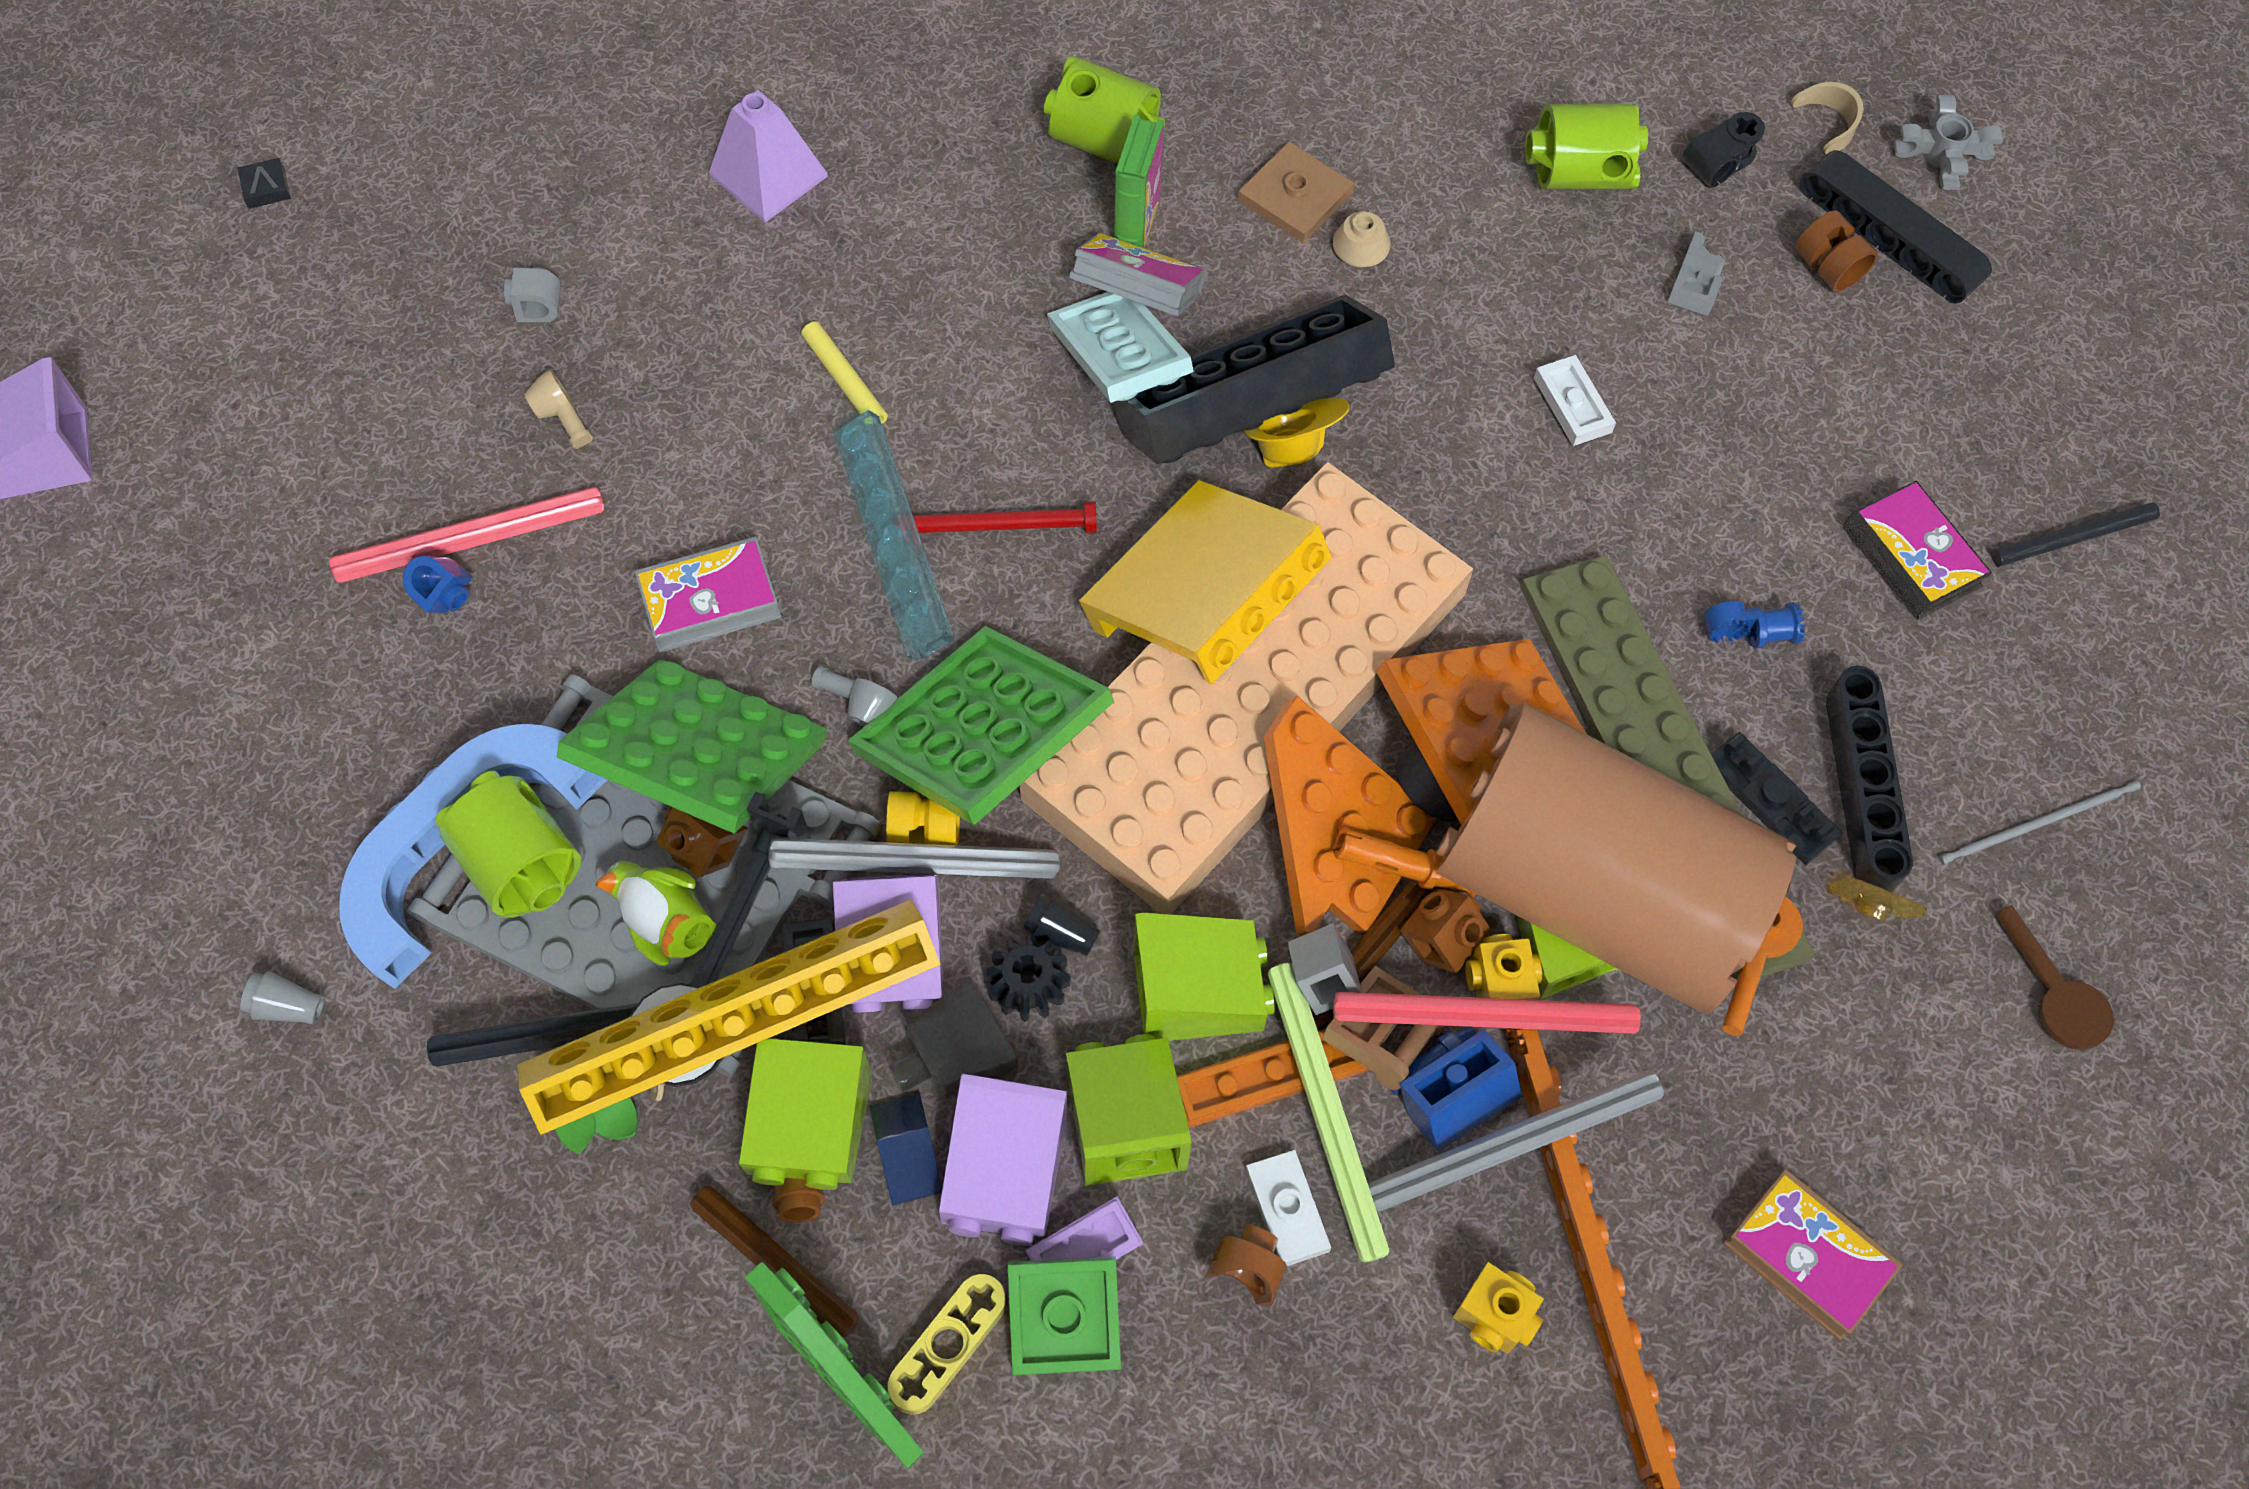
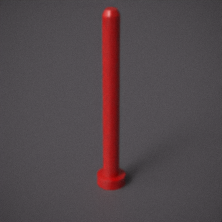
[897,501,1097,534]

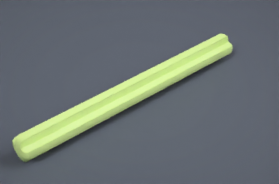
[1268,963,1389,1262]

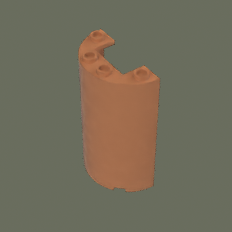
[1436,702,1796,1015]

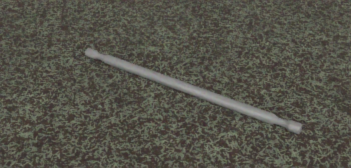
[1938,780,2141,865]

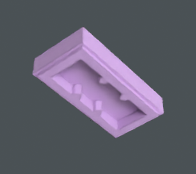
[1025,1196,1144,1261]

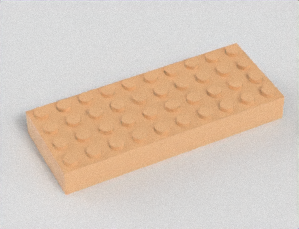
[1020,462,1473,915]

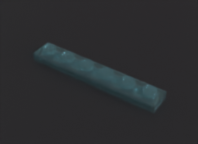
[834,410,954,661]

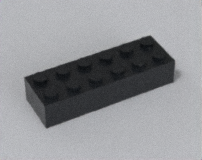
[1114,294,1395,464]

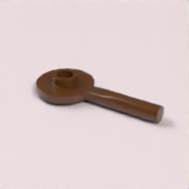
[1995,905,2114,1050]

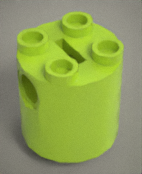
[1044,56,1165,165]
[1525,104,1648,190]
[434,771,581,918]

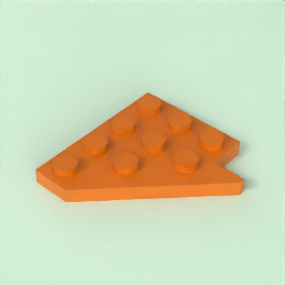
[1264,696,1436,937]

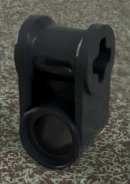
[1682,112,1765,188]

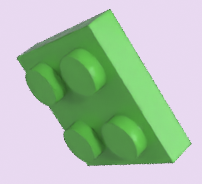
[1008,1256,1121,1375]

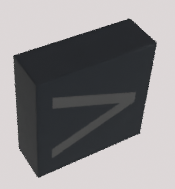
[237,158,291,209]

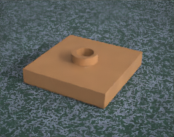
[1237,141,1355,244]

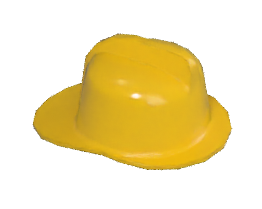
[1243,397,1350,468]

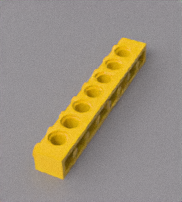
[517,900,941,1135]

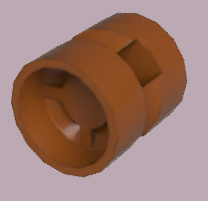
[1795,210,1878,293]

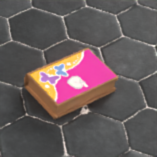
[1724,1169,1903,1341]

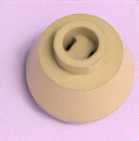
[1333,211,1391,268]

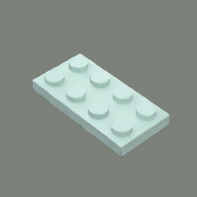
[1047,292,1194,403]

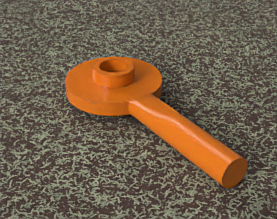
[1722,897,1803,1036]

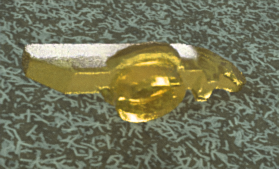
[1827,878,1927,921]

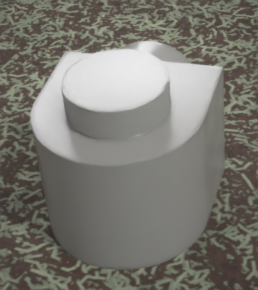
[504,267,561,322]

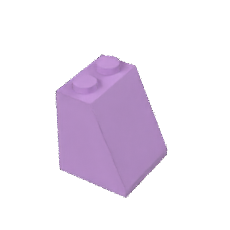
[0,357,92,499]
[833,874,943,1013]
[939,1074,1067,1246]

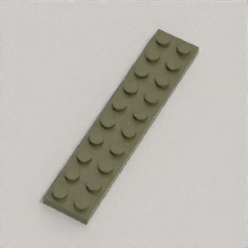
[1520,555,1815,980]

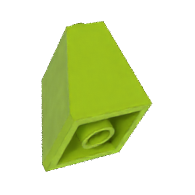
[1133,913,1275,1041]
[1066,1034,1192,1186]
[739,1039,872,1190]

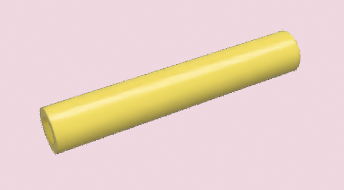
[801,321,888,428]

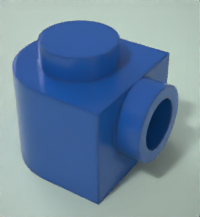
[403,556,473,613]

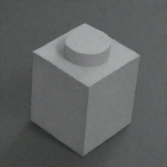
[1288,923,1362,1015]

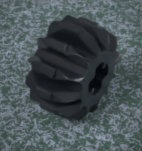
[985,933,1071,1022]

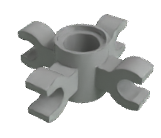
[1893,94,2003,190]

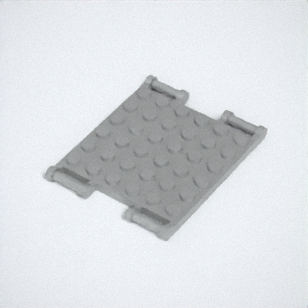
[406,674,882,1078]

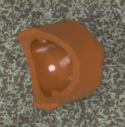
[1205,1225,1287,1306]

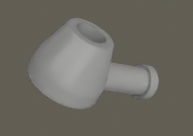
[812,666,898,727]

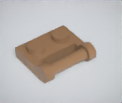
[1322,966,1445,1090]

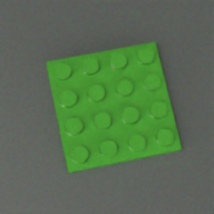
[848,626,1114,825]
[557,659,827,834]

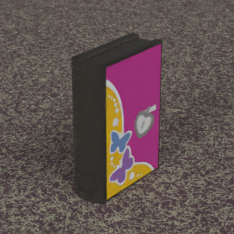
[1843,480,1992,621]

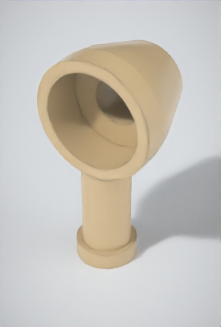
[524,369,593,449]

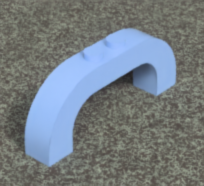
[339,724,608,989]

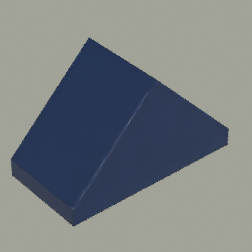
[870,1093,942,1206]

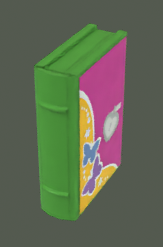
[1114,115,1164,248]

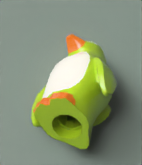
[596,860,718,966]

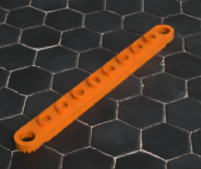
[1505,1028,1681,1489]

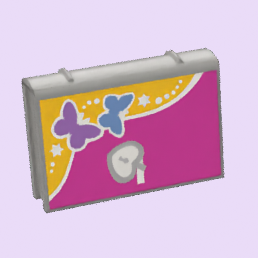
[1069,233,1207,317]
[635,536,781,653]

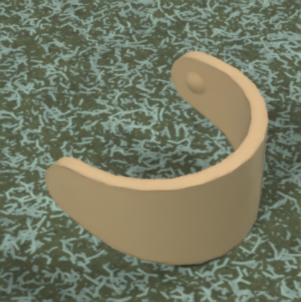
[1791,82,1863,155]

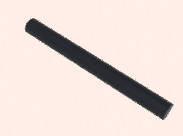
[1991,502,2160,567]

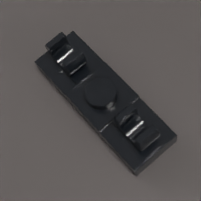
[1711,731,1843,866]

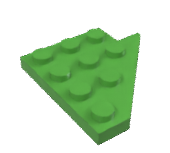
[744,1262,924,1469]

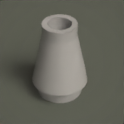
[240,971,325,1025]

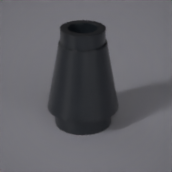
[1023,894,1101,957]

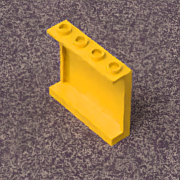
[1079,480,1332,685]

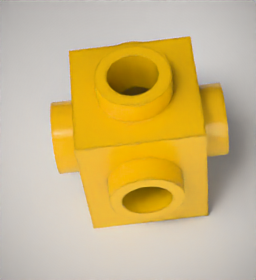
[1465,934,1542,1000]
[1453,1262,1544,1355]

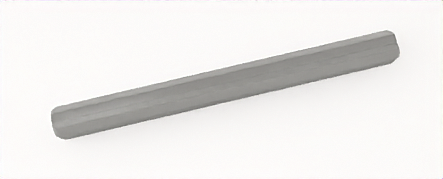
[768,837,1060,879]
[1368,1070,1664,1212]

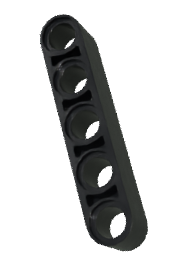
[1799,150,1992,304]
[1826,665,1913,897]

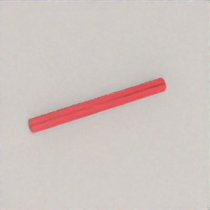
[330,487,604,583]
[1333,992,1641,1034]

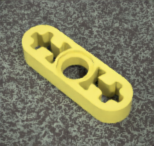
[888,1274,1006,1415]

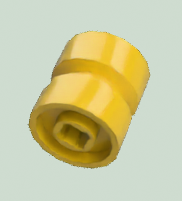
[886,791,960,845]

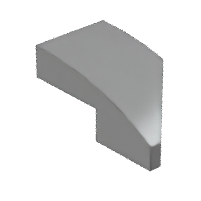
[1668,231,1725,316]

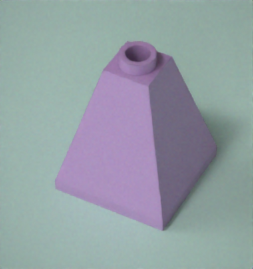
[709,90,828,223]

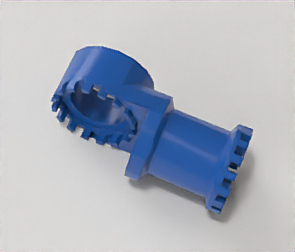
[1703,601,1805,649]

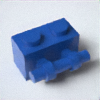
[1390,1027,1522,1152]

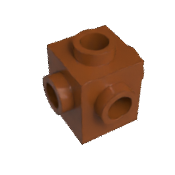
[1400,888,1491,973]

